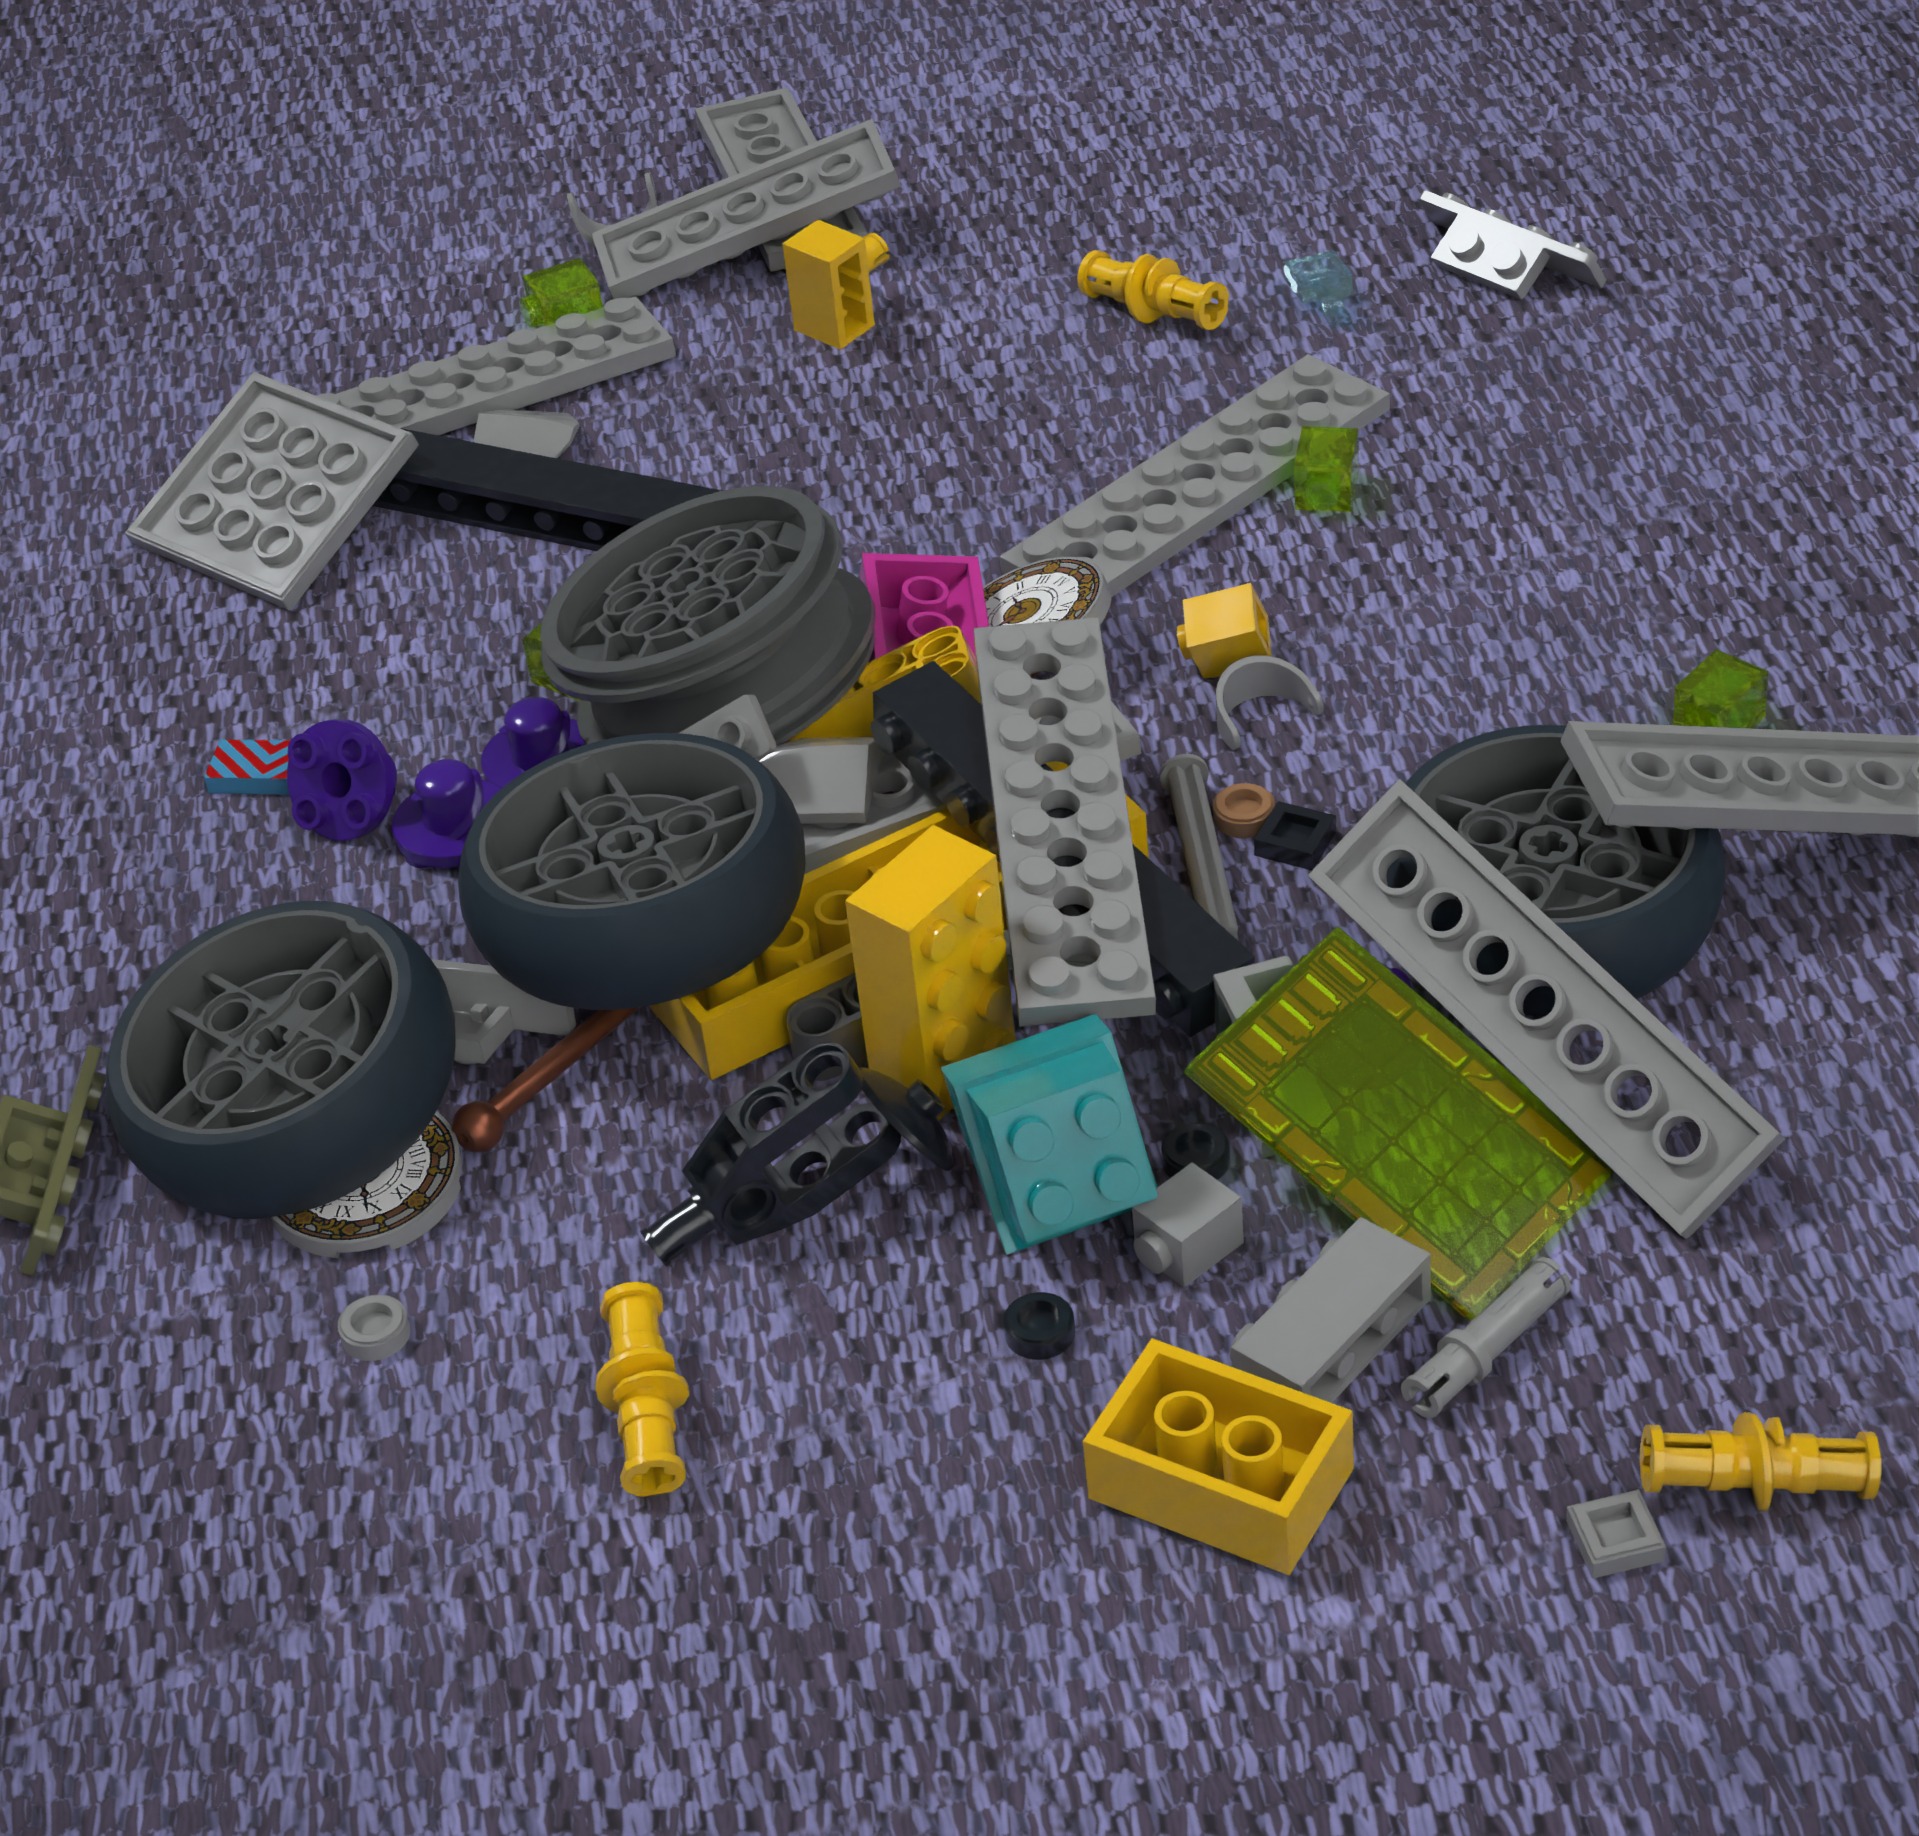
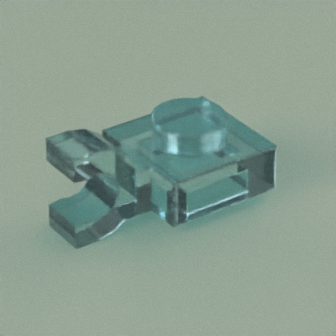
[1284,250,1353,329]

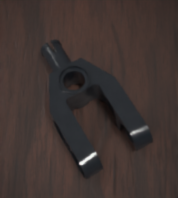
[640,1042,901,1267]

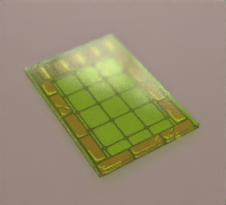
[1184,926,1615,1321]

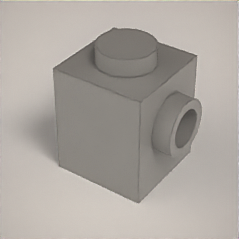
[1132,1163,1244,1288]

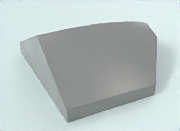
[473,410,580,458]
[758,737,883,824]

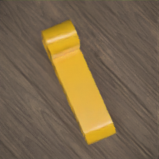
[782,625,981,744]

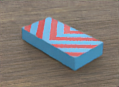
[204,739,290,795]

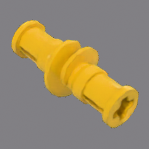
[1077,250,1229,330]
[595,1282,689,1497]
[1640,1412,1882,1512]

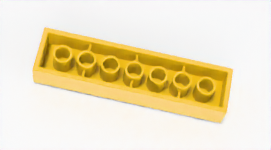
[649,761,1149,1081]

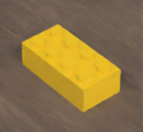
[845,825,1016,1121]

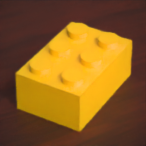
[1083,1338,1354,1576]

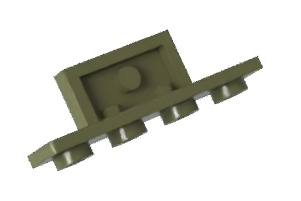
[0,1044,106,1276]

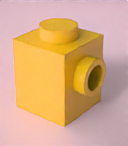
[1177,583,1272,678]

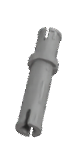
[1401,1257,1571,1418]

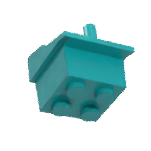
[941,1014,1158,1255]

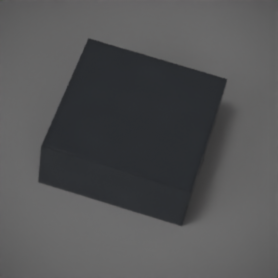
[1254,801,1337,870]

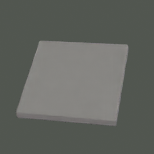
[124,372,419,610]

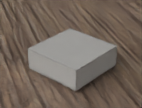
[1566,1489,1666,1579]

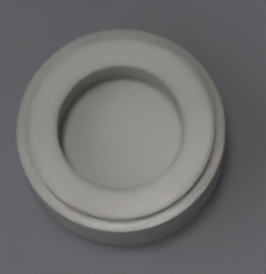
[338,1295,410,1361]

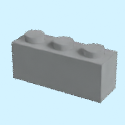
[1230,1217,1431,1403]

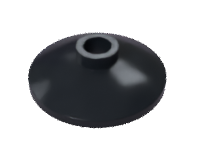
[860,1067,956,1171]

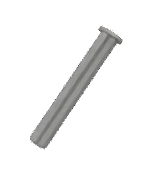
[1159,754,1239,941]

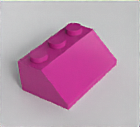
[860,553,989,662]

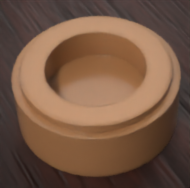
[1213,783,1275,838]

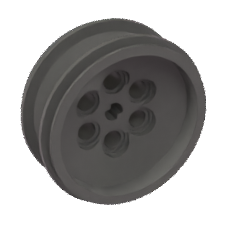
[540,486,876,746]

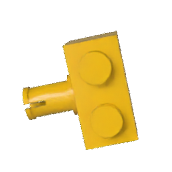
[782,219,890,350]

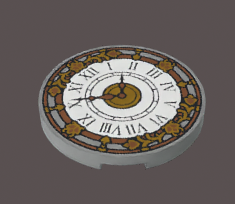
[983,556,1112,675]
[269,1111,462,1258]

